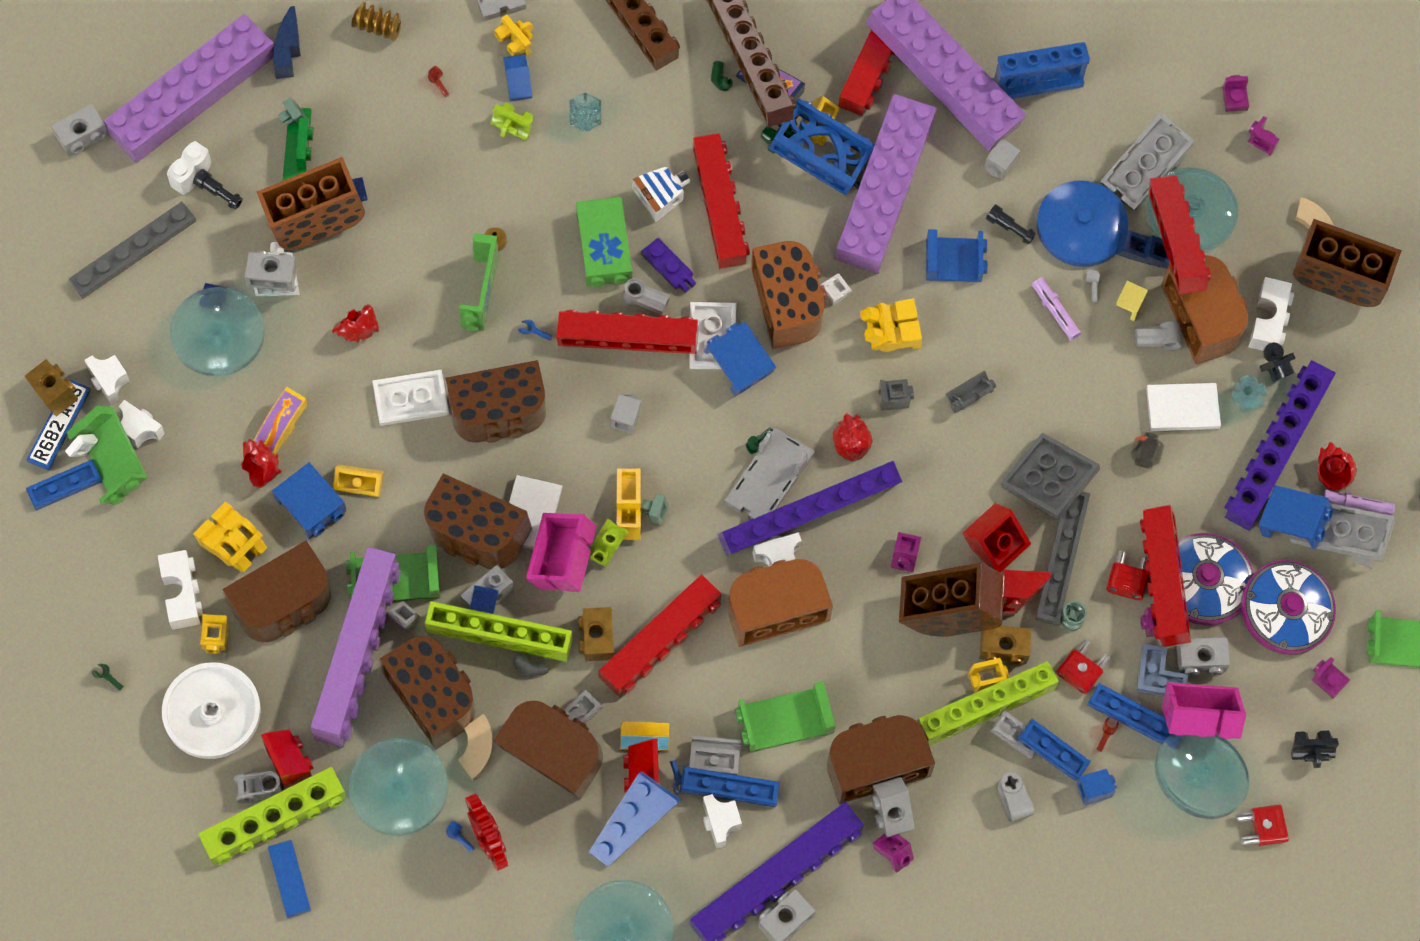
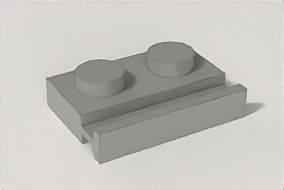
[689,735,741,775]

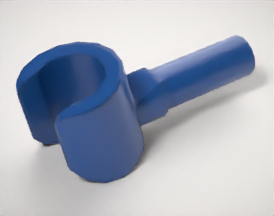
[518,320,552,340]
[670,760,681,795]
[446,821,474,852]

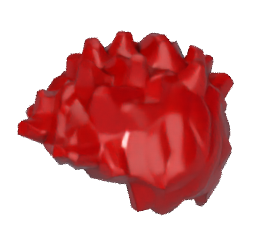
[332,304,379,343]
[833,413,873,462]
[241,439,281,488]
[1317,442,1357,491]

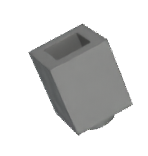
[984,139,1021,180]
[610,394,641,434]

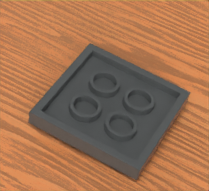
[1000,432,1100,520]

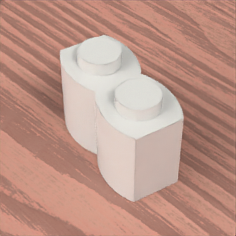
[167,141,211,195]

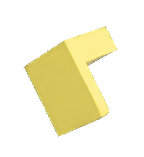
[1116,281,1148,321]

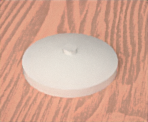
[162,663,261,759]

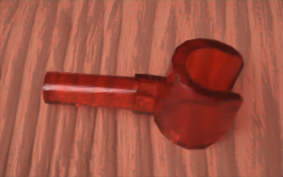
[428,66,449,97]
[1097,717,1119,752]

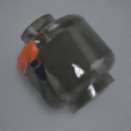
[1131,432,1164,469]

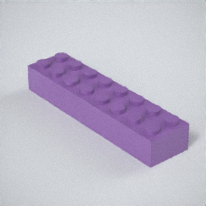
[866,0,1027,152]
[104,14,274,163]
[835,94,936,274]
[311,547,401,748]

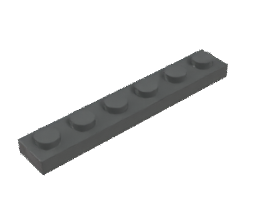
[69,201,196,299]
[1035,491,1091,626]

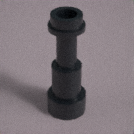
[193,169,243,210]
[986,204,1036,245]

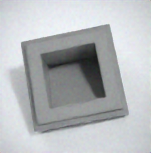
[387,601,420,629]

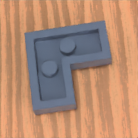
[1136,644,1188,696]

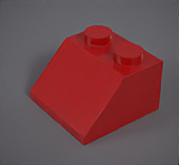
[962,503,1031,573]
[1001,569,1051,616]
[261,729,314,789]
[623,739,659,792]

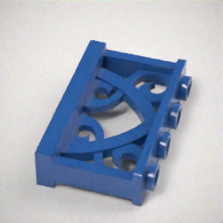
[992,42,1090,99]
[768,98,875,196]

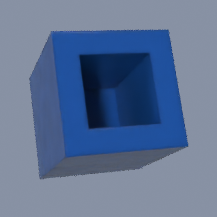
[1076,768,1117,806]

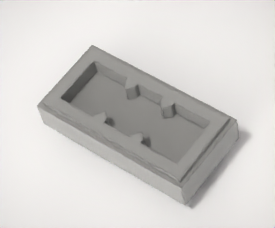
[564,689,603,724]
[990,710,1035,758]

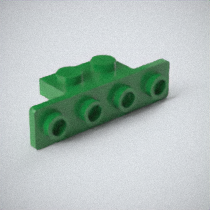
[282,108,314,181]

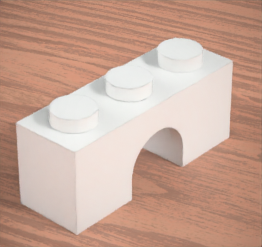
[1248,277,1294,351]
[158,550,203,630]

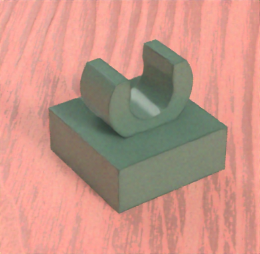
[278,97,307,126]
[641,494,669,526]

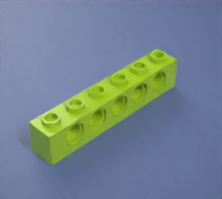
[425,601,572,662]
[917,661,1059,746]
[198,766,347,865]

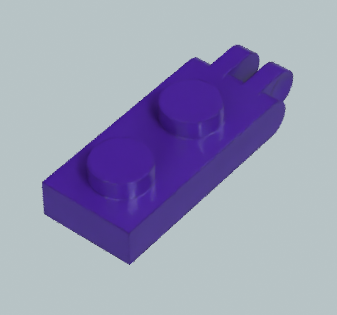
[641,237,696,293]

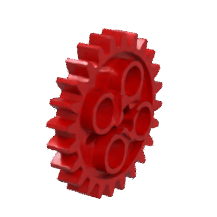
[465,793,509,871]

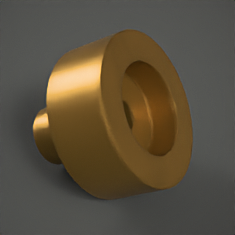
[484,227,507,252]

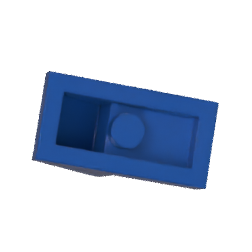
[503,54,532,101]

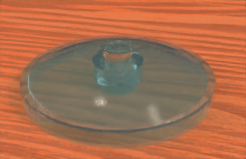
[1146,168,1238,252]
[170,287,265,376]
[1155,734,1249,819]
[349,738,448,836]
[574,880,674,941]

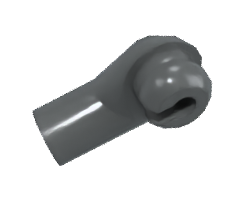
[513,653,548,676]

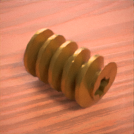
[351,1,401,41]

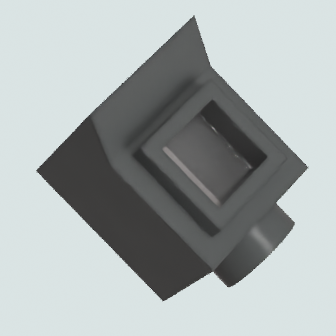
[878,379,914,411]

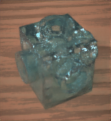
[569,93,601,132]
[1231,375,1267,413]

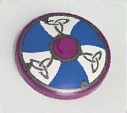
[1178,533,1254,626]
[1241,560,1336,655]

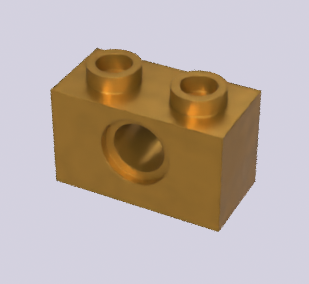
[24,359,78,417]
[578,607,614,662]
[979,626,1031,665]

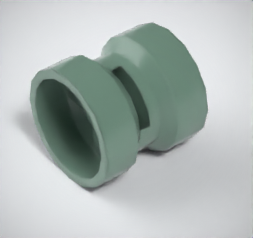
[1060,601,1087,631]

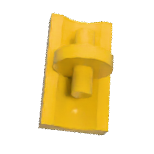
[494,14,534,57]

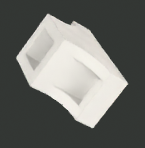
[84,355,130,405]
[119,400,165,449]
[752,532,802,566]
[703,794,742,849]

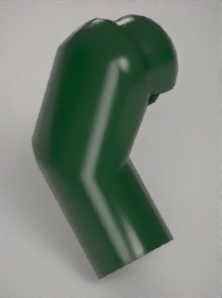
[711,61,733,91]

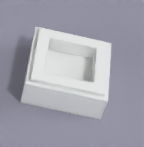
[820,273,852,305]
[65,434,98,457]

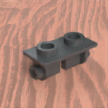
[946,371,996,413]

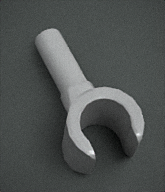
[1085,269,1100,302]

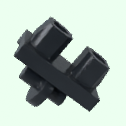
[1260,342,1296,382]
[1291,730,1339,768]

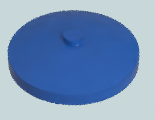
[1037,181,1128,267]

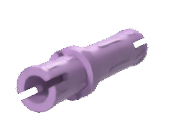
[1031,277,1082,341]
[1322,489,1395,516]

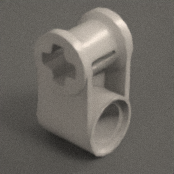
[234,771,283,803]
[997,772,1034,822]

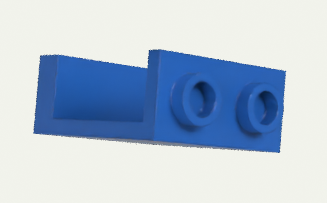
[926,229,988,282]
[704,322,776,397]
[272,462,346,539]
[1259,485,1333,549]

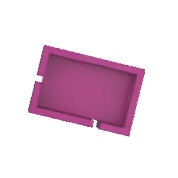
[526,513,597,592]
[1162,682,1246,739]

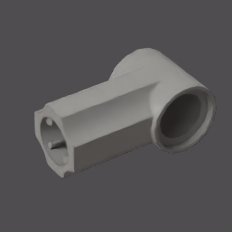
[623,278,670,315]
[1134,321,1181,351]

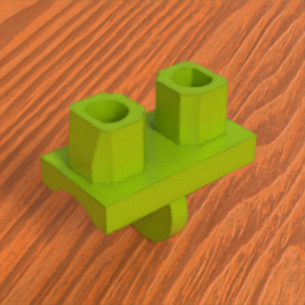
[490,102,534,141]
[589,518,628,567]

